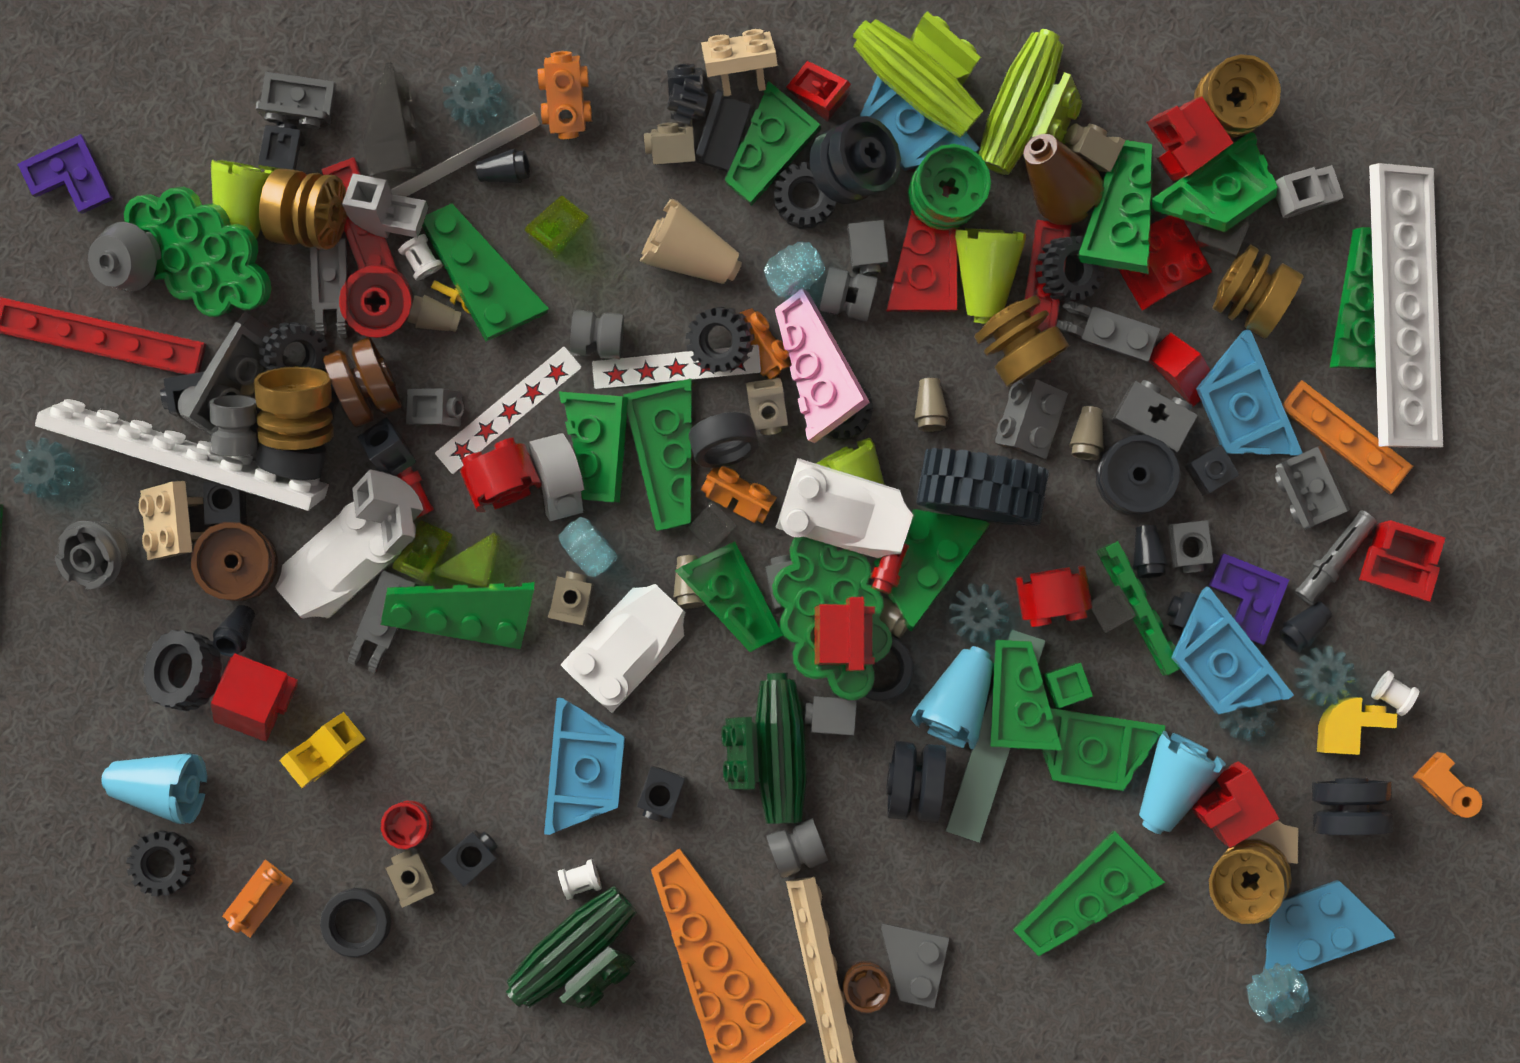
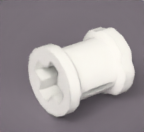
[398,234,443,281]
[1371,671,1420,716]
[558,859,602,900]

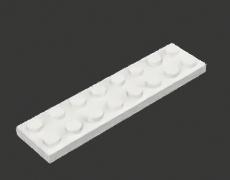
[1369,163,1443,448]
[35,399,329,511]

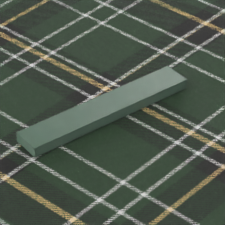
[945,630,1045,843]

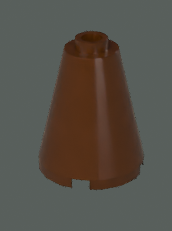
[1024,134,1104,225]

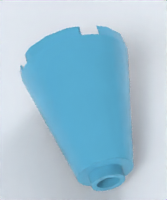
[911,646,994,749]
[1139,731,1226,834]
[102,753,207,824]

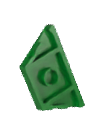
[1151,131,1278,232]
[872,509,990,632]
[1041,708,1166,791]

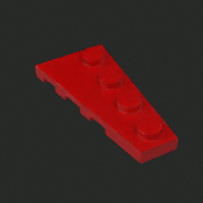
[886,185,957,312]

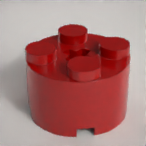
[339,264,413,337]
[460,438,542,512]
[1015,566,1093,627]

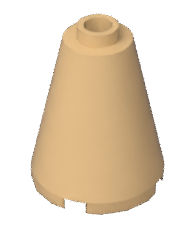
[640,199,742,284]

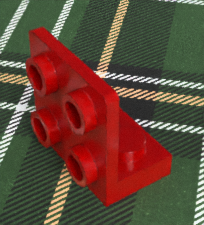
[1119,215,1212,310]

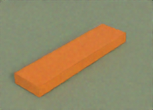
[1282,380,1413,494]

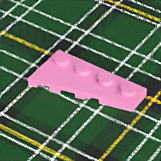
[775,289,870,443]

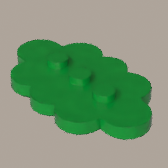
[124,187,272,317]
[772,536,892,700]

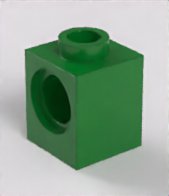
[1043,663,1093,708]

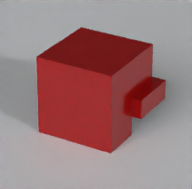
[1146,96,1234,181]
[1359,520,1446,602]
[815,597,875,671]
[211,653,298,742]
[1191,761,1279,848]

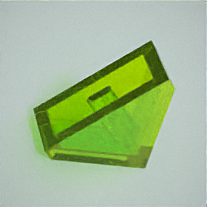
[524,195,589,259]
[393,521,453,584]
[434,532,501,588]

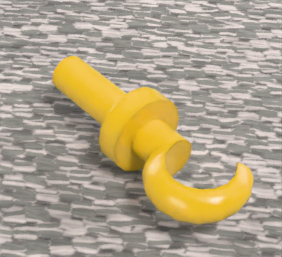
[431,280,470,314]

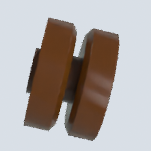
[324,337,402,428]
[191,522,278,601]

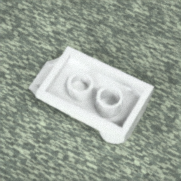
[776,458,913,558]
[275,502,409,619]
[561,584,686,713]

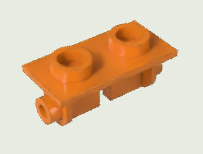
[740,308,792,379]
[701,466,777,524]
[222,859,293,938]

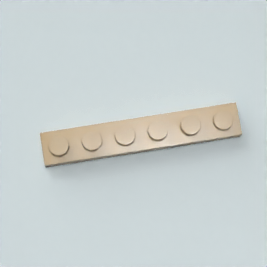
[786,877,858,1063]

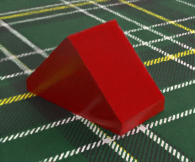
[786,61,851,122]
[1149,332,1210,407]

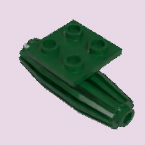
[721,673,807,824]
[506,886,637,1009]

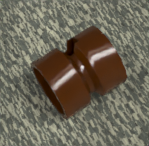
[843,961,890,1013]

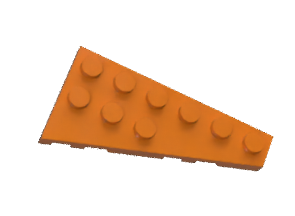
[651,848,806,1063]

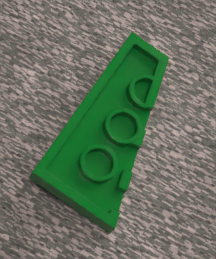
[1078,140,1154,274]

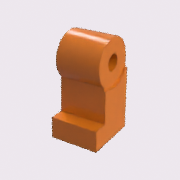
[1413,752,1482,818]

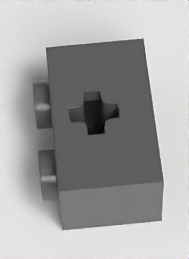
[1111,380,1198,454]

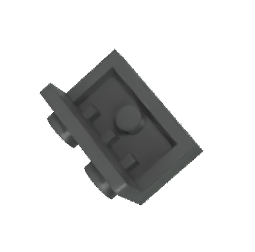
[255,72,337,129]
[995,378,1068,459]
[1275,445,1350,530]

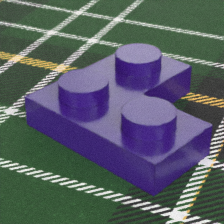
[18,134,113,214]
[1208,553,1290,645]

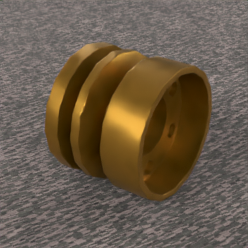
[1194,54,1281,138]
[259,169,347,250]
[1212,245,1303,339]
[974,295,1070,387]
[254,367,334,450]
[1209,839,1292,924]

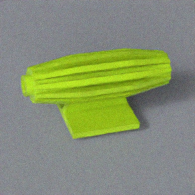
[853,11,983,138]
[979,29,1082,175]

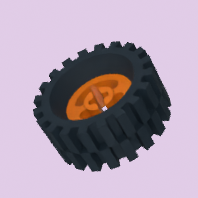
[916,448,1049,526]

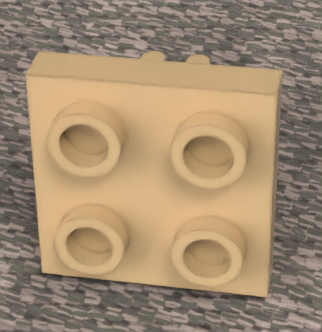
[701,29,778,96]
[139,481,204,560]

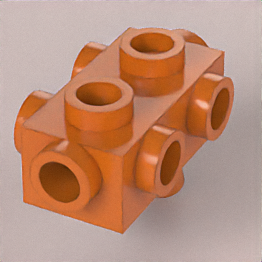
[538,51,592,139]

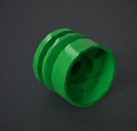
[908,144,991,230]

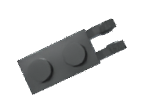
[310,239,348,339]
[1057,301,1160,363]
[347,570,416,674]

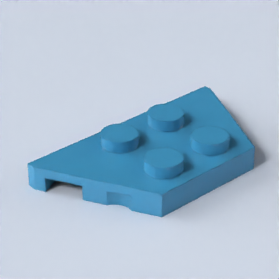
[860,76,980,171]
[1196,329,1302,455]
[1171,587,1294,714]
[544,698,625,835]
[1262,880,1395,983]

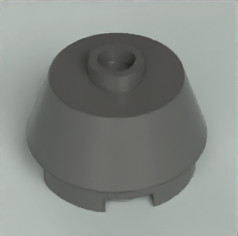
[88,222,161,292]
[55,521,128,590]

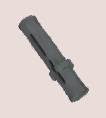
[1295,510,1379,605]

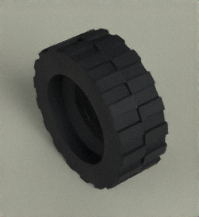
[143,630,222,711]

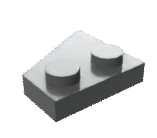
[881,923,949,1008]

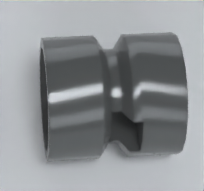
[819,267,877,322]
[570,310,624,359]
[210,395,258,457]
[766,818,829,879]

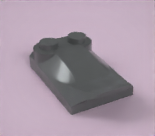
[178,311,287,436]

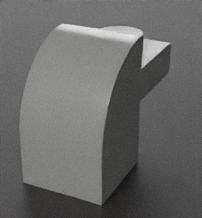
[1275,165,1344,218]
[342,174,428,238]
[529,433,584,521]
[352,469,423,555]

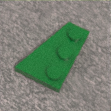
[725,81,822,206]
[559,391,628,502]
[675,541,783,652]
[991,640,1062,750]

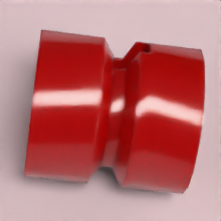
[381,800,433,849]

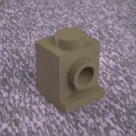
[644,119,695,164]
[1064,123,1126,172]
[746,378,788,435]
[548,571,594,626]
[386,849,439,908]

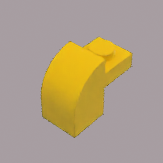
[1317,697,1397,755]
[279,712,366,788]

